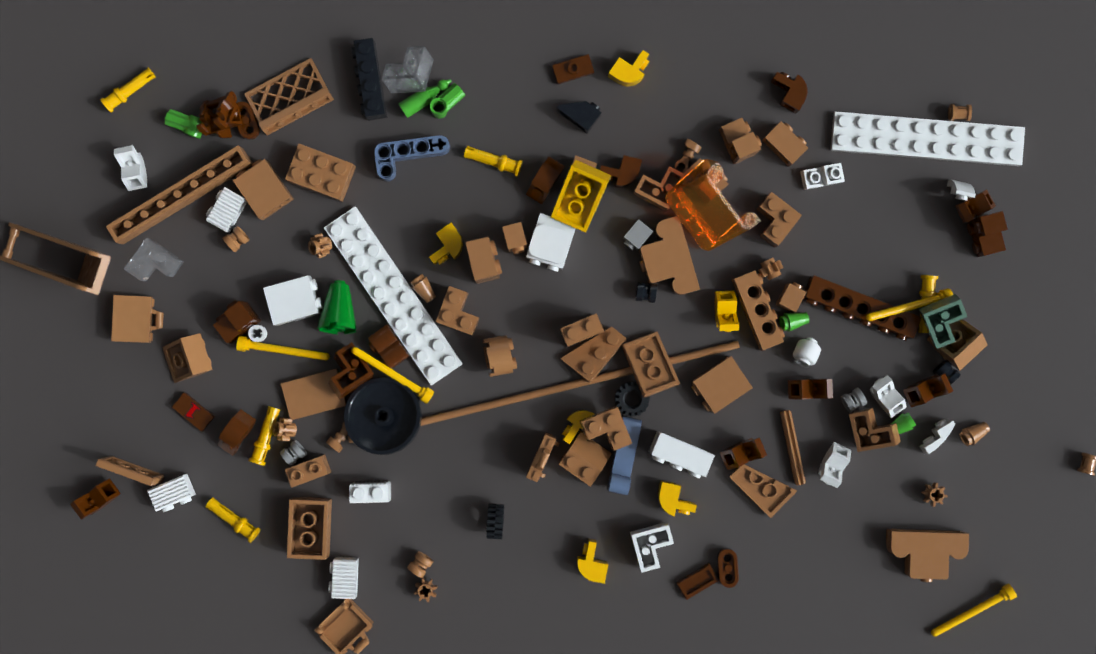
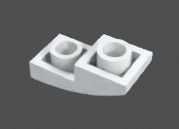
[800,163,845,190]
[947,179,976,201]
[919,419,955,454]

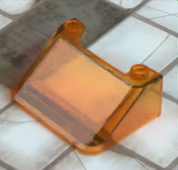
[666,159,761,251]

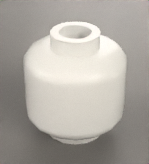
[793,337,821,367]

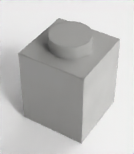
[623,219,653,250]

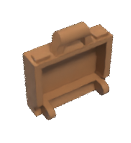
[111,295,164,343]
[526,432,560,482]
[314,599,374,654]

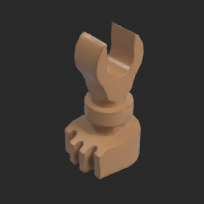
[675,138,702,173]
[326,422,348,453]

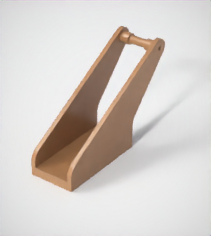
[0,222,111,295]

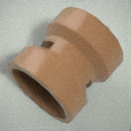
[222,226,250,252]
[407,551,434,578]

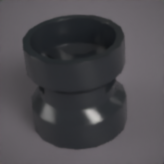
[636,282,657,303]
[933,360,961,385]

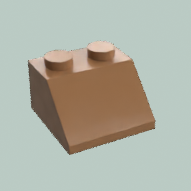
[927,319,988,371]
[162,333,213,383]
[559,431,612,487]

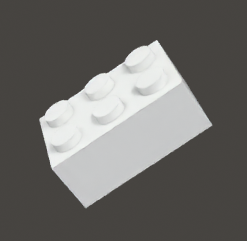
[648,431,715,478]

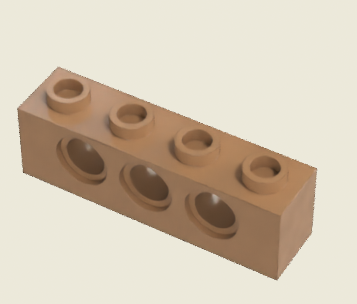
[732,270,785,351]

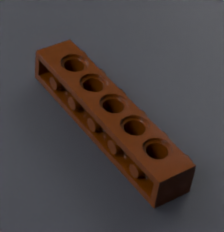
[804,275,922,341]

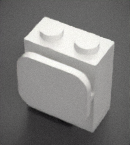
[526,213,576,272]
[263,276,323,326]

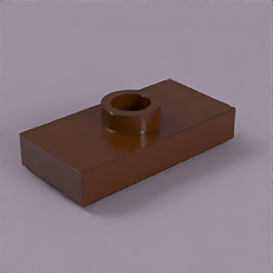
[552,54,594,85]

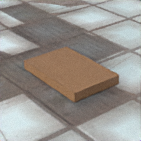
[622,331,680,398]
[281,369,347,420]
[96,456,165,486]

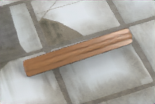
[780,410,806,485]

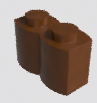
[368,324,411,369]

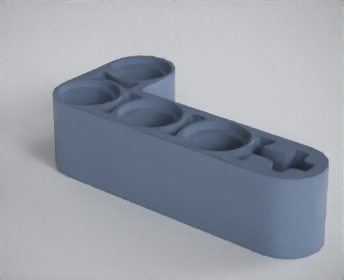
[374,135,450,182]
[607,416,642,495]

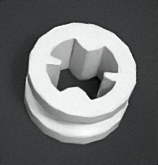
[248,325,267,342]

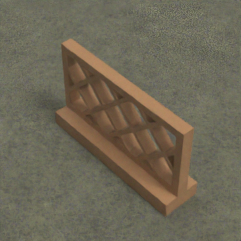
[244,58,334,136]

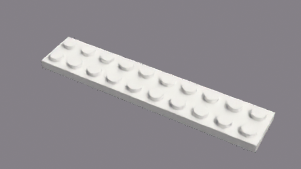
[830,112,1025,166]
[324,206,463,386]

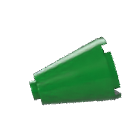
[318,280,357,335]

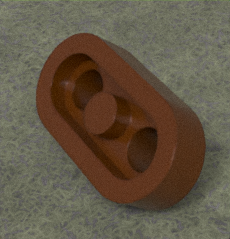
[236,102,260,140]
[717,548,739,588]

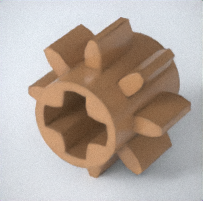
[308,233,332,258]
[758,257,784,281]
[273,418,297,441]
[921,482,948,507]
[414,577,438,602]

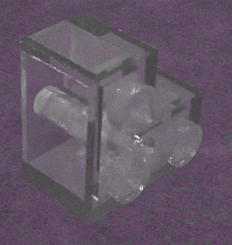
[381,46,434,93]
[124,238,184,282]

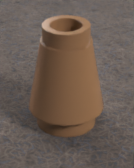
[410,274,436,303]
[959,422,990,446]

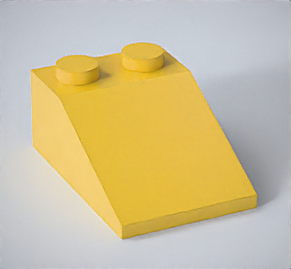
[551,160,611,233]

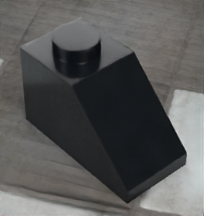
[557,101,602,134]

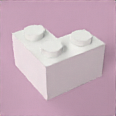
[630,522,674,573]

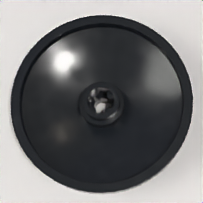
[344,378,422,455]

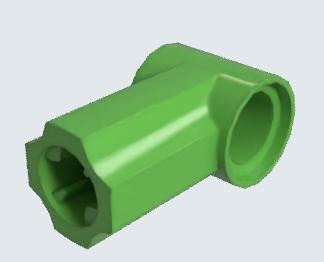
[430,83,466,119]
[165,109,203,139]

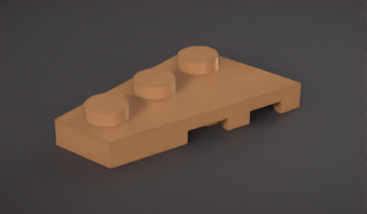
[560,326,627,383]
[729,464,797,518]

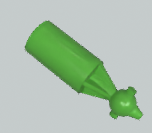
[398,79,452,118]

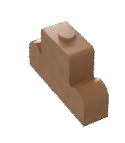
[639,215,700,295]
[886,529,969,582]

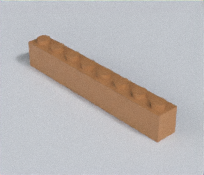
[106,145,253,244]

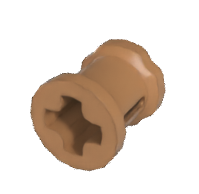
[948,104,972,121]
[1077,452,1096,476]

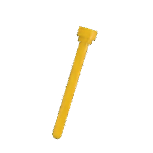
[866,288,953,321]
[236,336,330,360]
[351,347,434,404]
[931,583,1017,637]

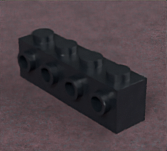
[351,38,387,121]

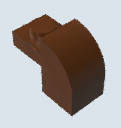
[771,72,808,114]
[600,155,642,188]
[526,157,565,204]
[955,189,996,223]
[903,374,953,407]
[788,379,833,400]
[217,409,256,456]
[719,437,767,470]
[70,478,121,520]

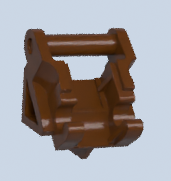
[196,91,243,138]

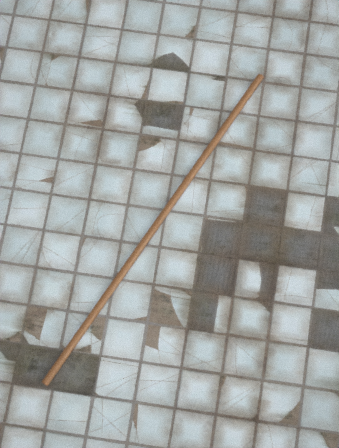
[348,341,740,443]

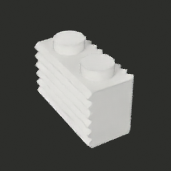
[206,187,247,233]
[147,474,196,513]
[349,481,391,503]
[328,557,359,599]

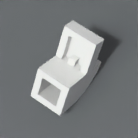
[114,145,147,191]
[870,375,907,418]
[818,442,851,488]

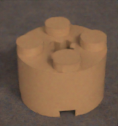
[483,335,517,377]

